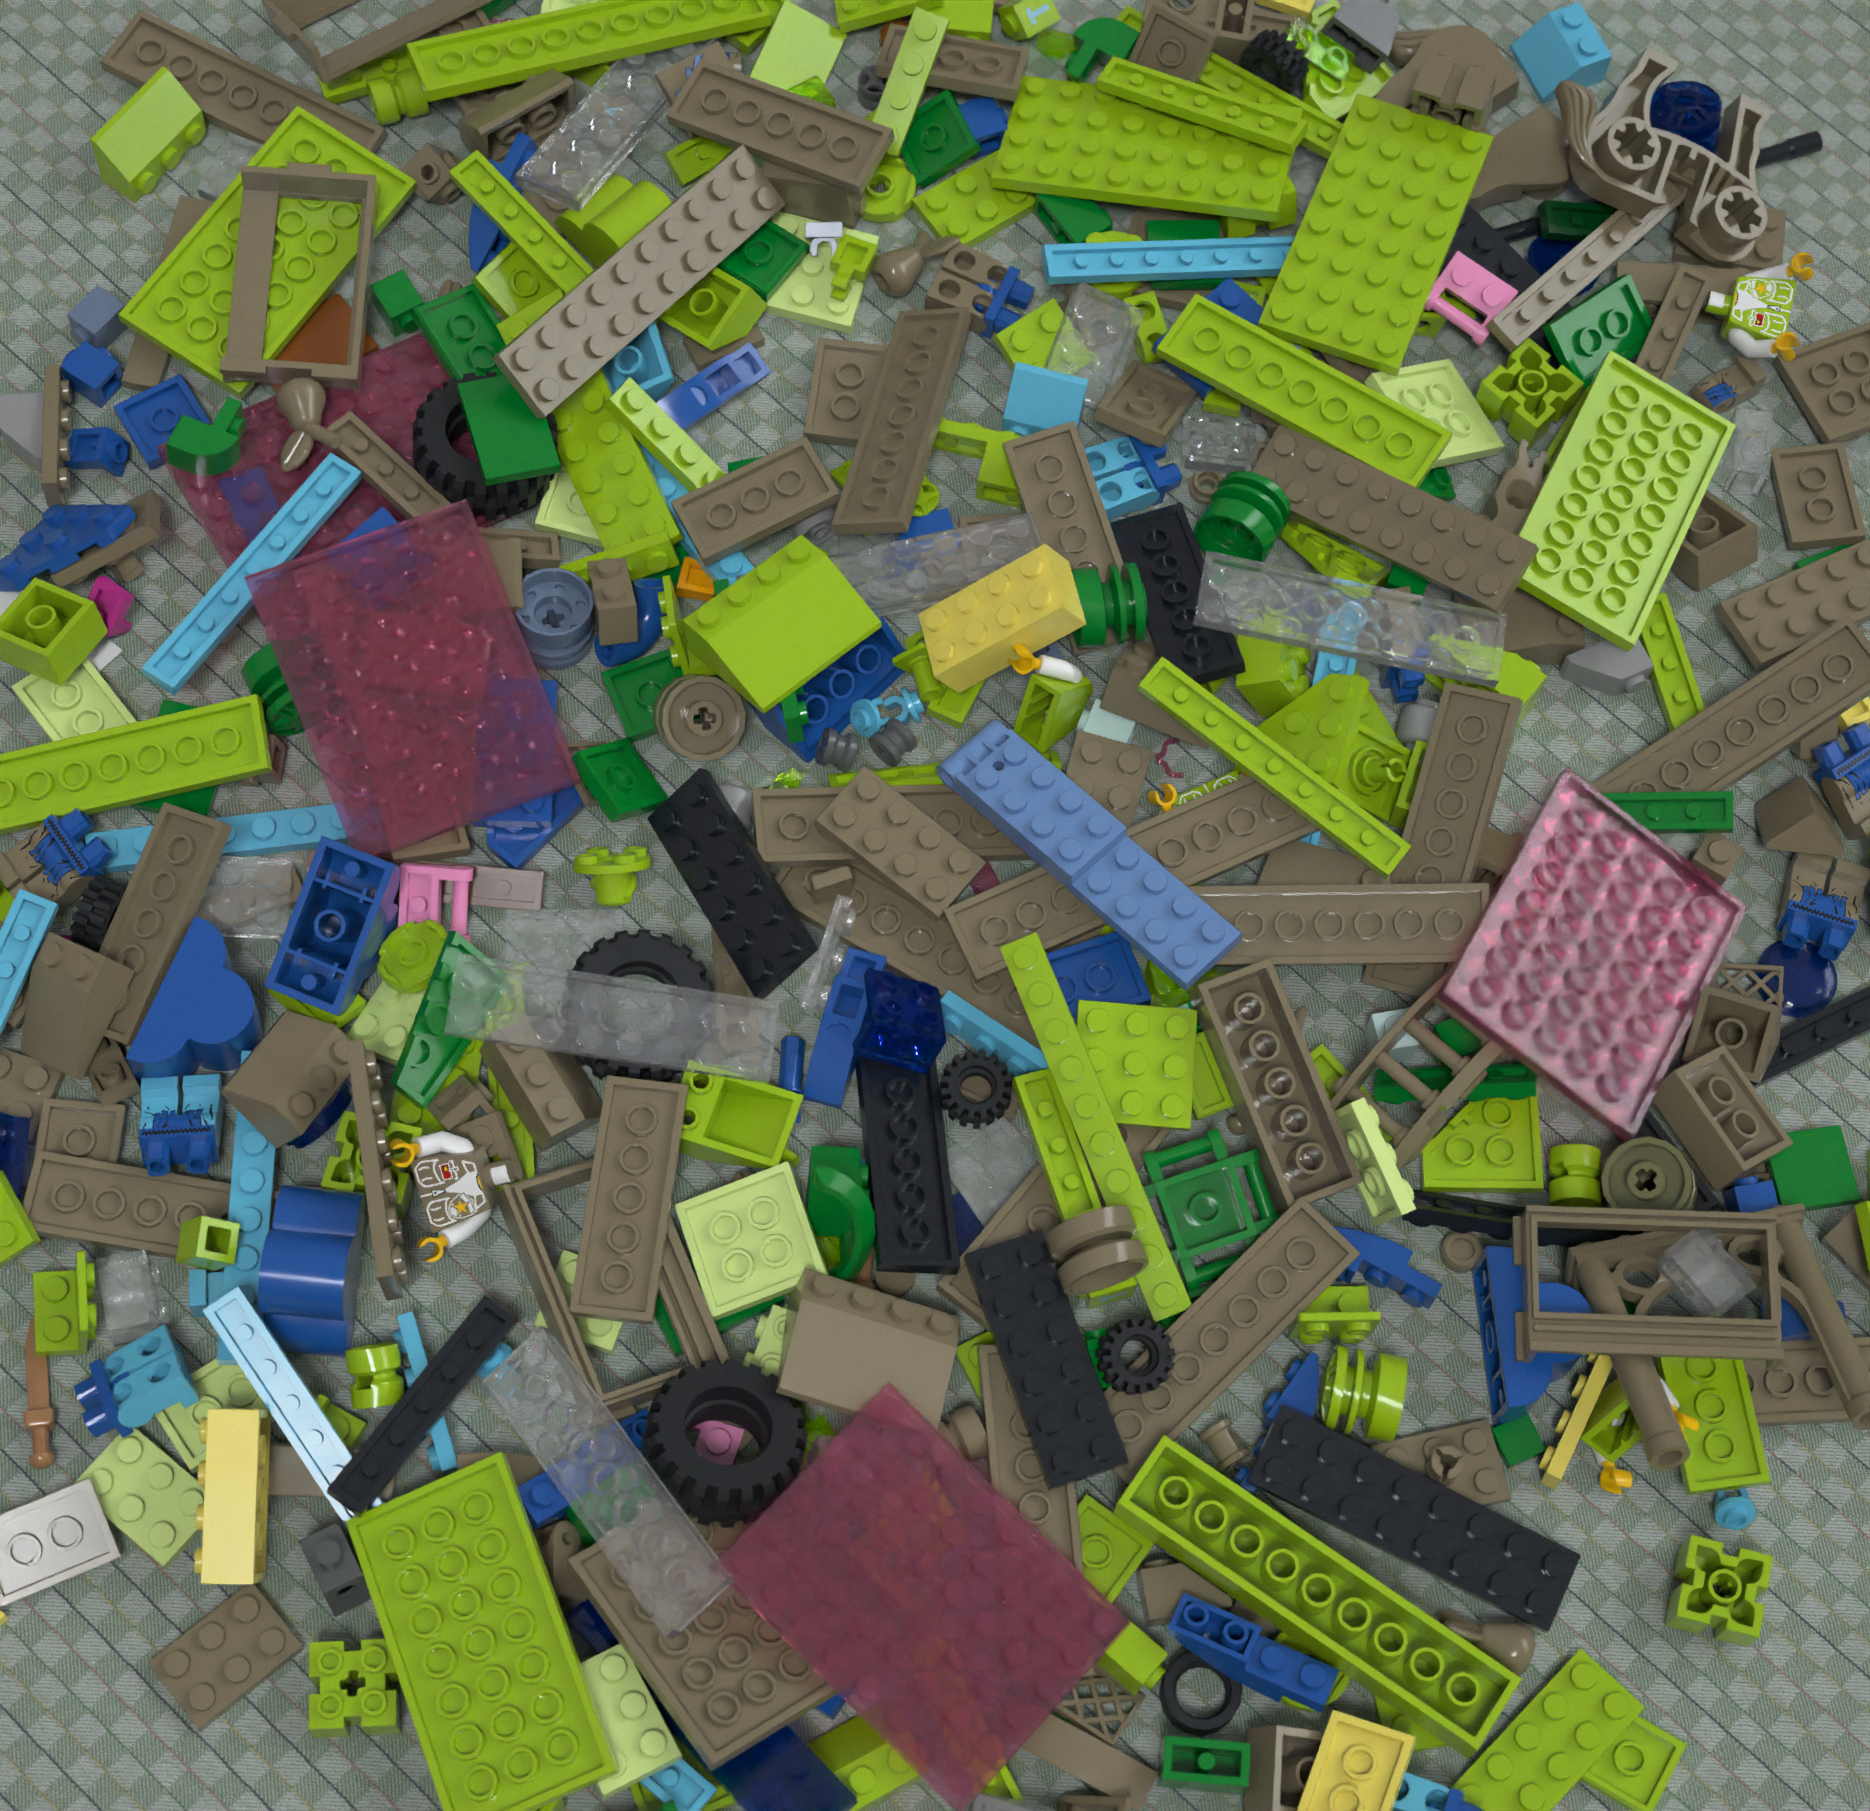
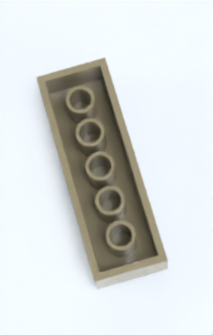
[1188,958,1363,1215]

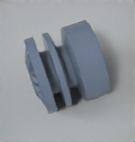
[513,568,594,670]

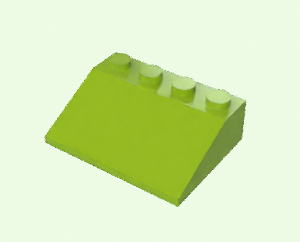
[682,535,882,714]

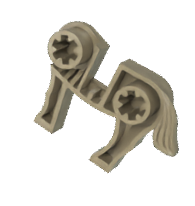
[1375,25,1573,213]
[1554,46,1772,264]

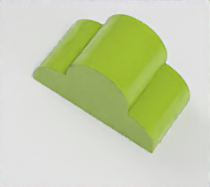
[555,174,672,325]

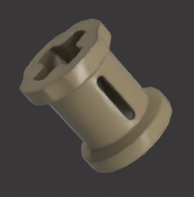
[1198,1418,1251,1473]

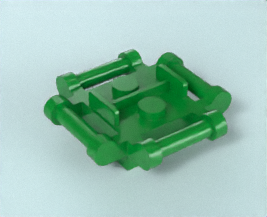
[1141,1128,1281,1291]

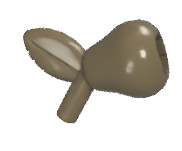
[872,231,960,297]
[276,377,341,473]
[1440,1609,1536,1676]

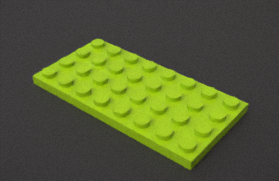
[991,76,1304,222]
[1258,93,1494,376]
[118,105,417,400]
[1517,350,1736,652]
[346,1452,620,1811]

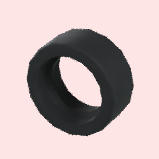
[1159,1651,1243,1736]

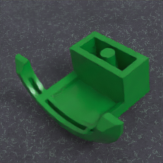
[805,1145,875,1282]

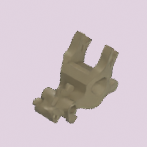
[1475,439,1548,535]

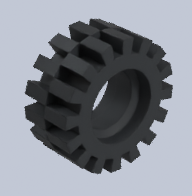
[1240,29,1309,94]
[70,875,127,951]
[940,1050,1013,1129]
[1095,1318,1175,1395]

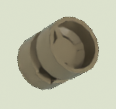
[918,1405,987,1478]

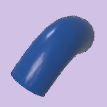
[594,578,667,667]

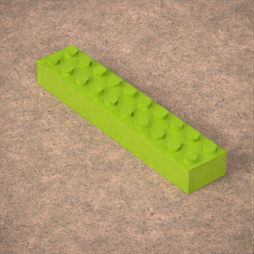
[1113,1435,1522,1759]

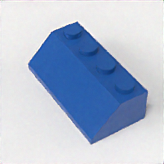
[747,604,905,763]

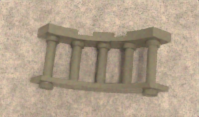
[1330,963,1546,1169]

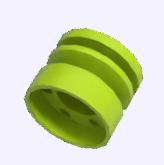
[1319,1344,1408,1443]

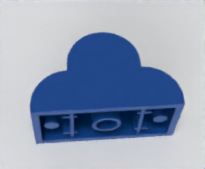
[264,836,400,1016]
[126,916,264,1086]
[258,1185,366,1358]
[1471,1246,1593,1428]

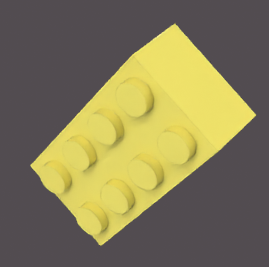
[918,544,1086,693]
[194,1408,272,1584]

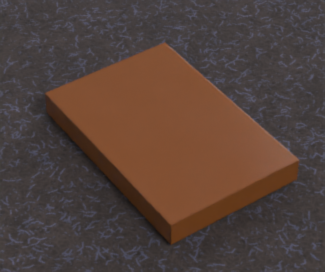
[268,293,380,394]

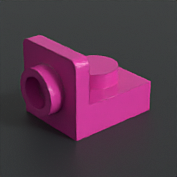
[87,576,134,637]

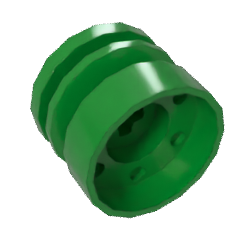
[1193,470,1291,572]
[1071,561,1147,649]
[241,635,343,736]

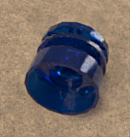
[1650,80,1722,155]

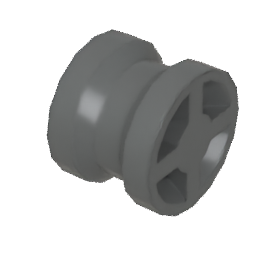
[857,65,888,111]
[869,718,917,767]
[815,727,858,772]

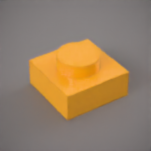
[676,557,715,602]

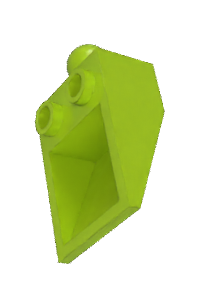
[679,1060,804,1169]

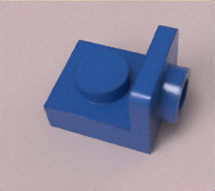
[64,427,130,477]

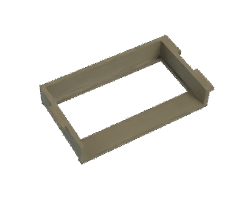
[262,0,493,84]
[220,162,378,392]
[497,1158,730,1431]
[1512,1205,1784,1371]

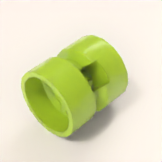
[366,68,429,127]
[1548,1144,1602,1208]
[345,1342,405,1409]

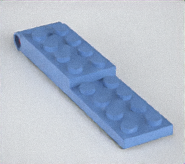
[936,719,1242,991]

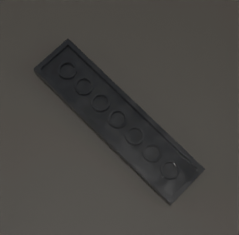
[1245,1405,1581,1632]

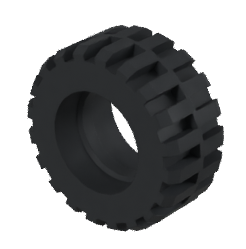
[413,372,558,521]
[560,929,716,1082]
[641,1359,807,1528]

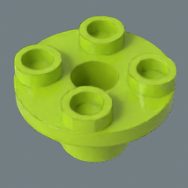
[572,846,651,907]

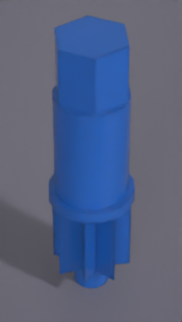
[778,1036,805,1130]

